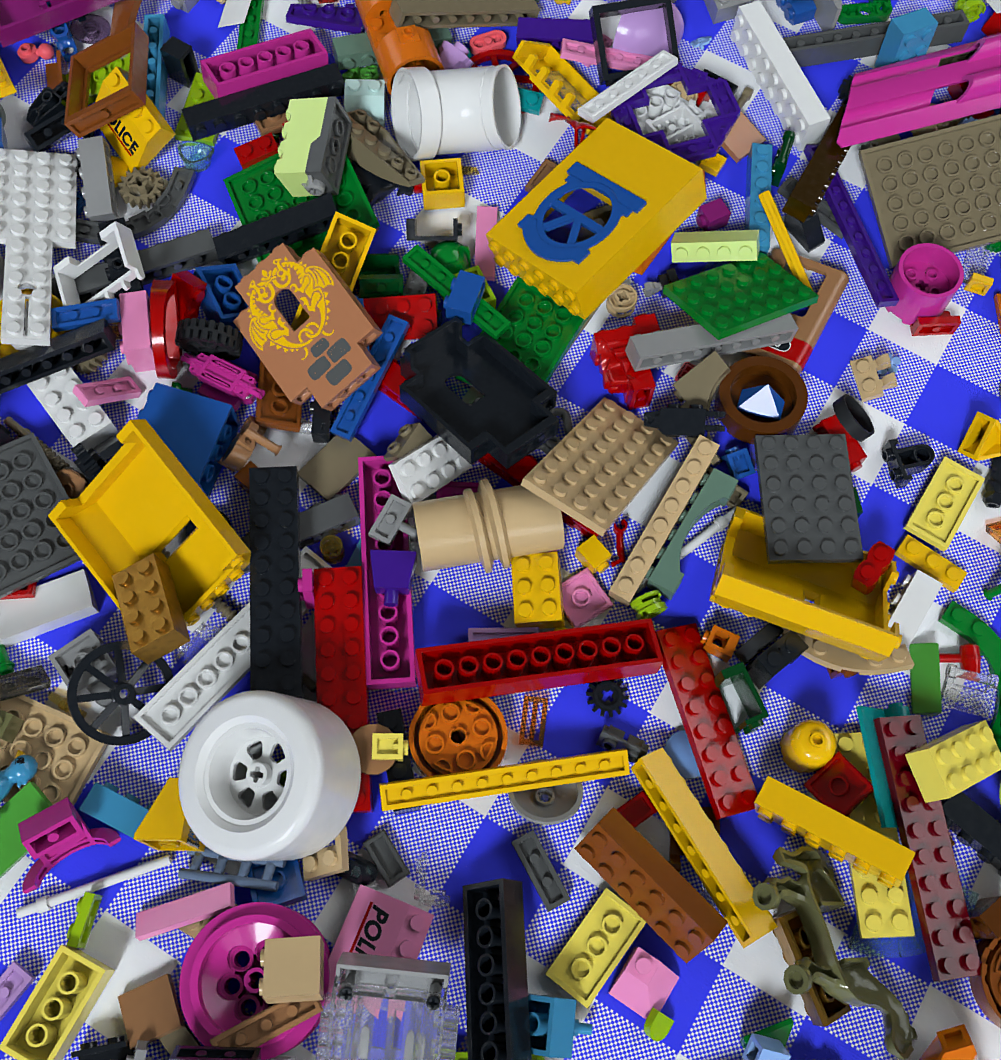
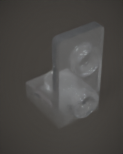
[414,852,451,908]

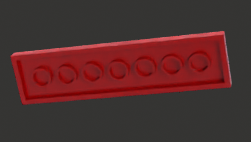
[655,623,758,820]

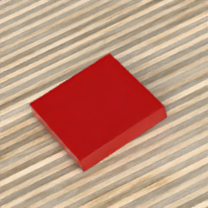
[803,751,874,816]

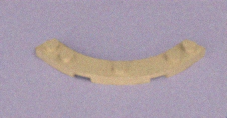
[781,627,914,675]

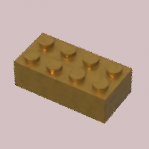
[112,553,190,664]

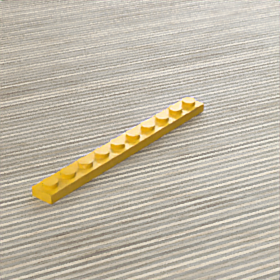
[379,748,630,811]

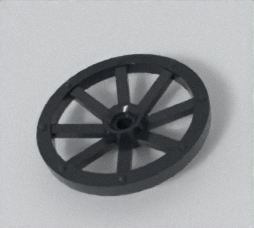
[67,641,173,746]

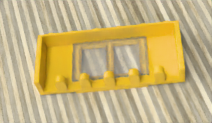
[512,40,612,135]

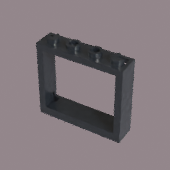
[589,0,680,87]

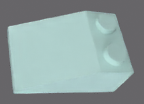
[344,79,387,128]

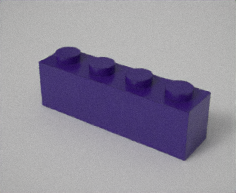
[516,17,593,52]

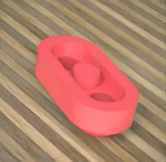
[469,30,507,55]

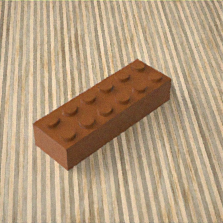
[574,807,728,964]

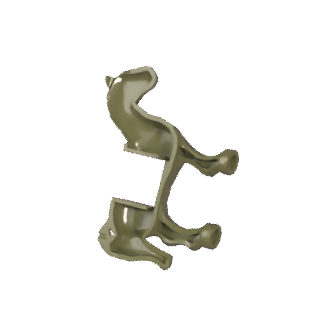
[752,846,918,1060]

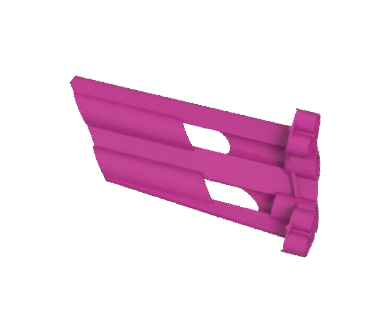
[836,32,1001,148]

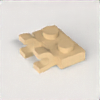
[850,353,898,403]

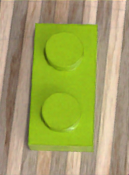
[67,892,103,948]

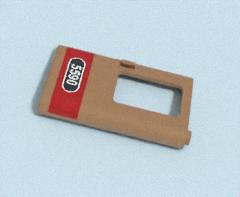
[742,249,849,375]

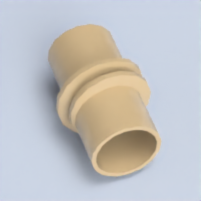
[412,479,565,573]

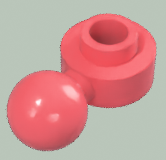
[17,43,54,64]

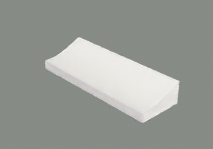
[0,569,99,648]

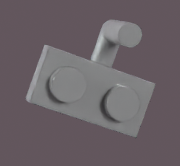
[368,494,418,547]

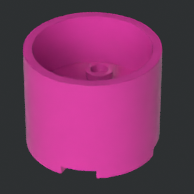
[885,243,964,325]

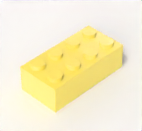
[905,720,1001,803]
[0,945,115,1060]

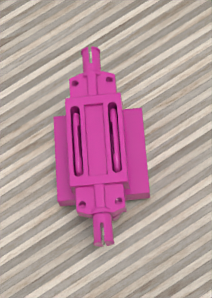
[181,353,265,412]

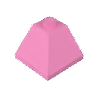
[608,947,679,1019]

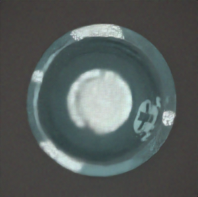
[178,141,215,172]

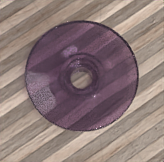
[70,14,111,44]

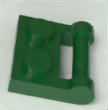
[771,130,796,187]

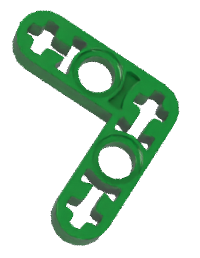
[837,0,892,25]

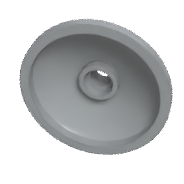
[508,759,583,825]

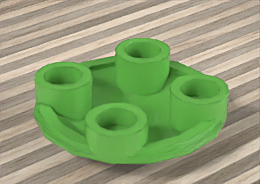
[342,65,380,83]

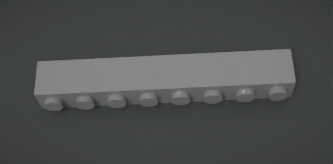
[625,313,799,372]

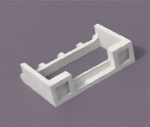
[53,221,145,306]

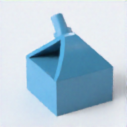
[528,993,593,1058]

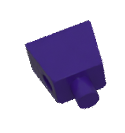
[370,550,417,607]

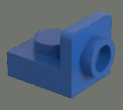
[720,446,756,480]

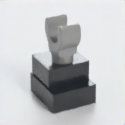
[643,268,679,299]

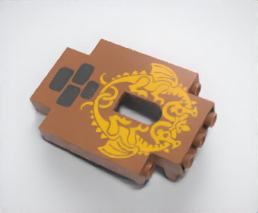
[233,243,383,411]

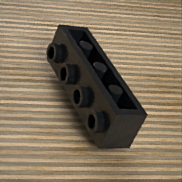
[97,217,144,302]

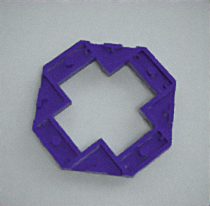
[611,62,741,162]

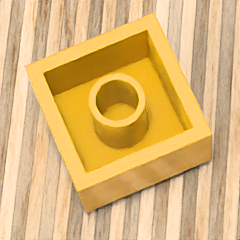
[420,158,465,210]

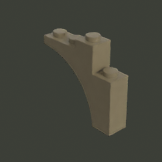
[673,351,731,467]

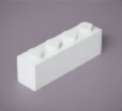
[888,570,943,649]

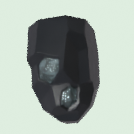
[335,851,378,886]

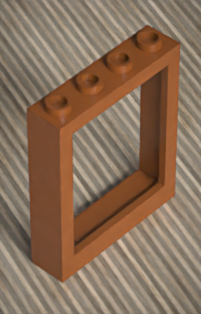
[64,22,149,138]

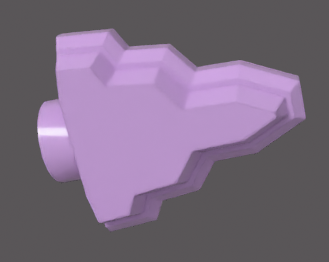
[439,40,474,70]

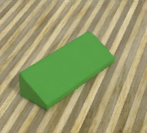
[909,643,942,716]

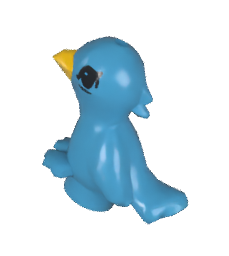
[0,750,38,803]

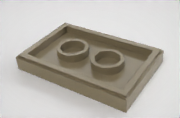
[298,436,376,501]

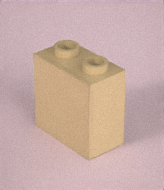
[259,935,324,1004]

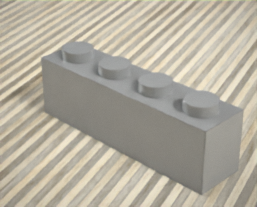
[76,136,119,222]

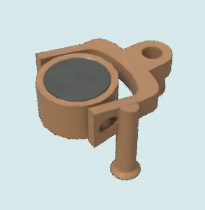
[218,415,282,472]

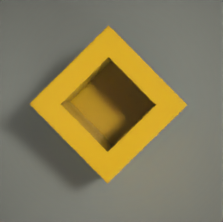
[574,535,612,575]

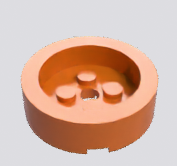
[409,697,508,777]

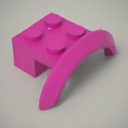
[18,797,121,893]

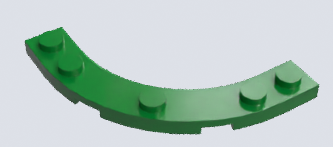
[938,600,1001,752]

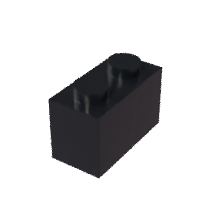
[160,36,200,88]

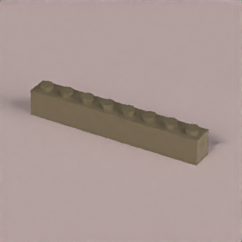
[389,0,540,29]

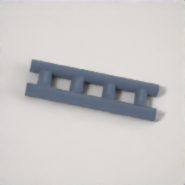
[178,846,287,892]

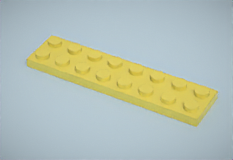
[834,732,915,939]

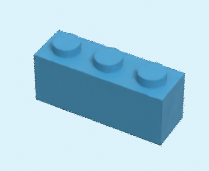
[79,781,152,838]

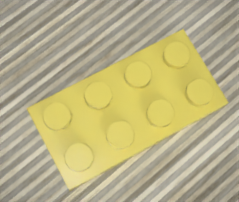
[903,456,985,552]
[545,888,646,1009]

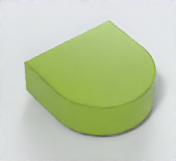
[644,1007,674,1041]

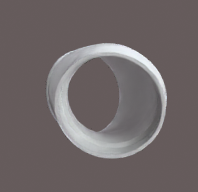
[391,64,521,161]

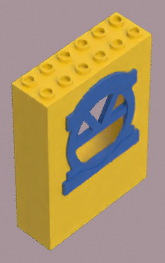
[486,118,707,320]

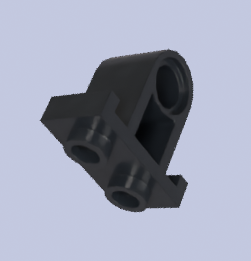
[881,438,935,489]

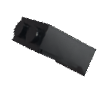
[745,630,809,690]

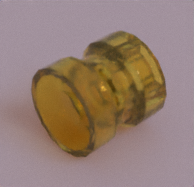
[320,535,345,564]

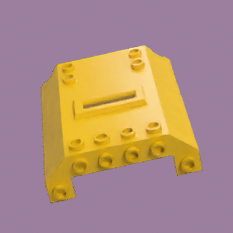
[48,419,251,627]
[709,506,902,662]

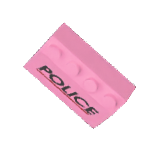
[328,884,434,1020]

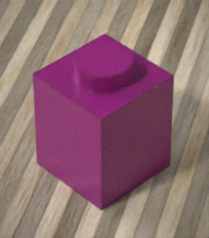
[696,198,731,231]

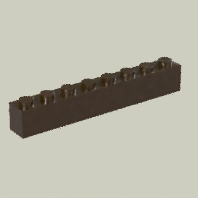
[782,104,851,223]

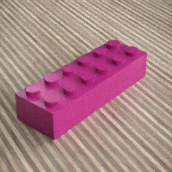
[200,28,329,99]

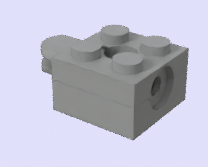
[48,628,120,708]

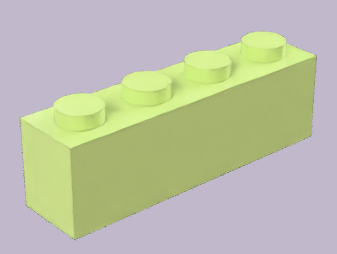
[671,230,760,263]

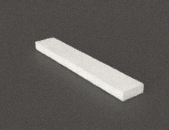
[578,50,678,124]

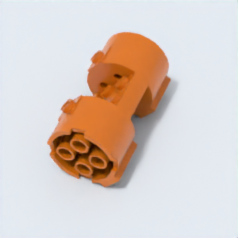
[354,0,444,95]

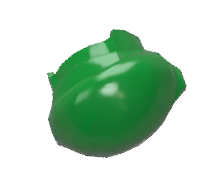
[428,240,471,274]

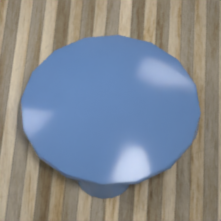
[664,730,700,779]

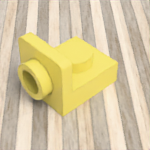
[372,733,408,762]

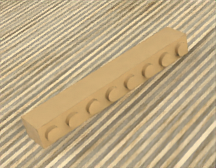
[608,435,720,607]

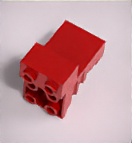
[590,313,661,410]

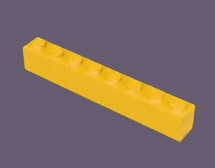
[631,747,778,949]

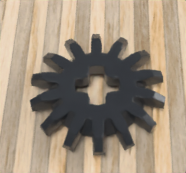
[586,679,629,717]

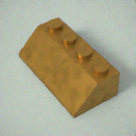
[772,909,851,1027]

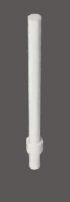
[636,507,736,594]
[16,854,172,919]

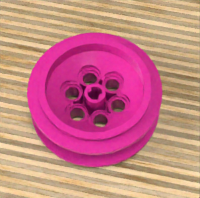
[179,902,332,1060]

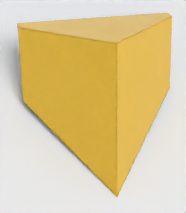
[957,411,1001,461]

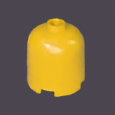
[780,720,836,773]

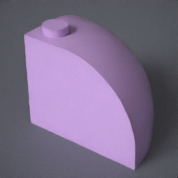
[612,2,684,57]

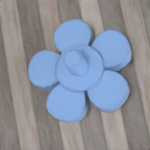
[690,36,712,50]
[878,353,901,376]

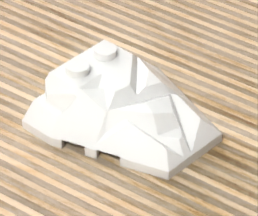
[633,85,716,145]

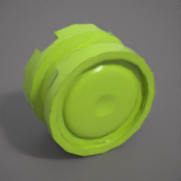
[954,0,986,23]
[630,590,668,620]

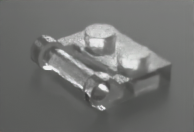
[941,664,999,718]

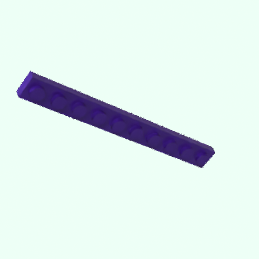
[804,144,899,308]

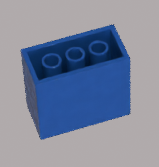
[138,383,241,498]

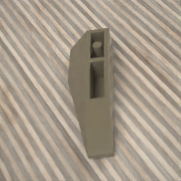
[346,109,425,187]

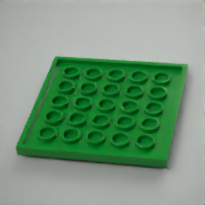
[223,153,380,263]

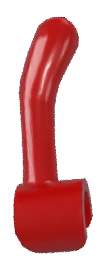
[610,519,628,567]

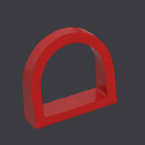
[150,280,183,379]

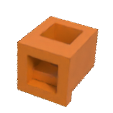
[700,624,740,663]

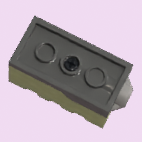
[274,96,353,197]

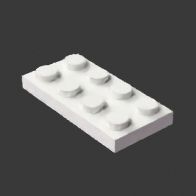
[388,435,473,506]

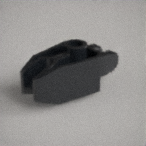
[26,81,68,127]

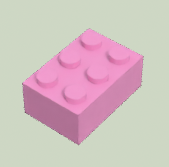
[118,290,155,373]

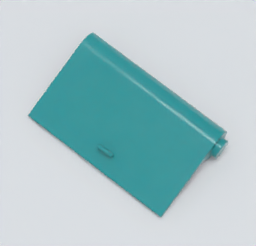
[856,702,910,828]

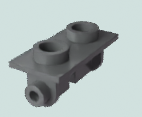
[596,724,649,763]

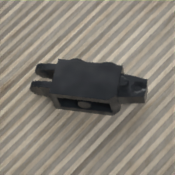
[644,404,726,438]

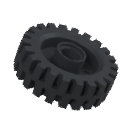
[175,318,244,360]

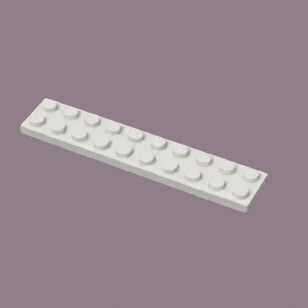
[133,546,332,752]

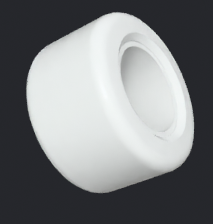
[178,690,361,861]

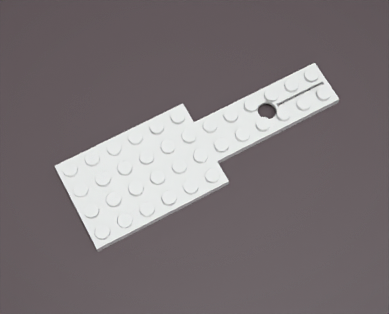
[0,148,77,346]

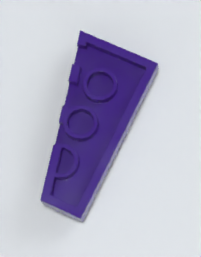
[286,4,364,34]

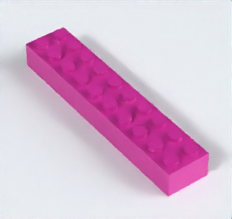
[358,456,417,690]

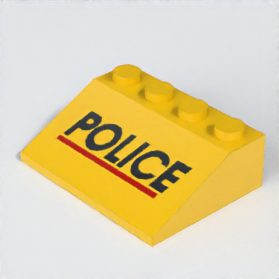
[95,66,176,173]

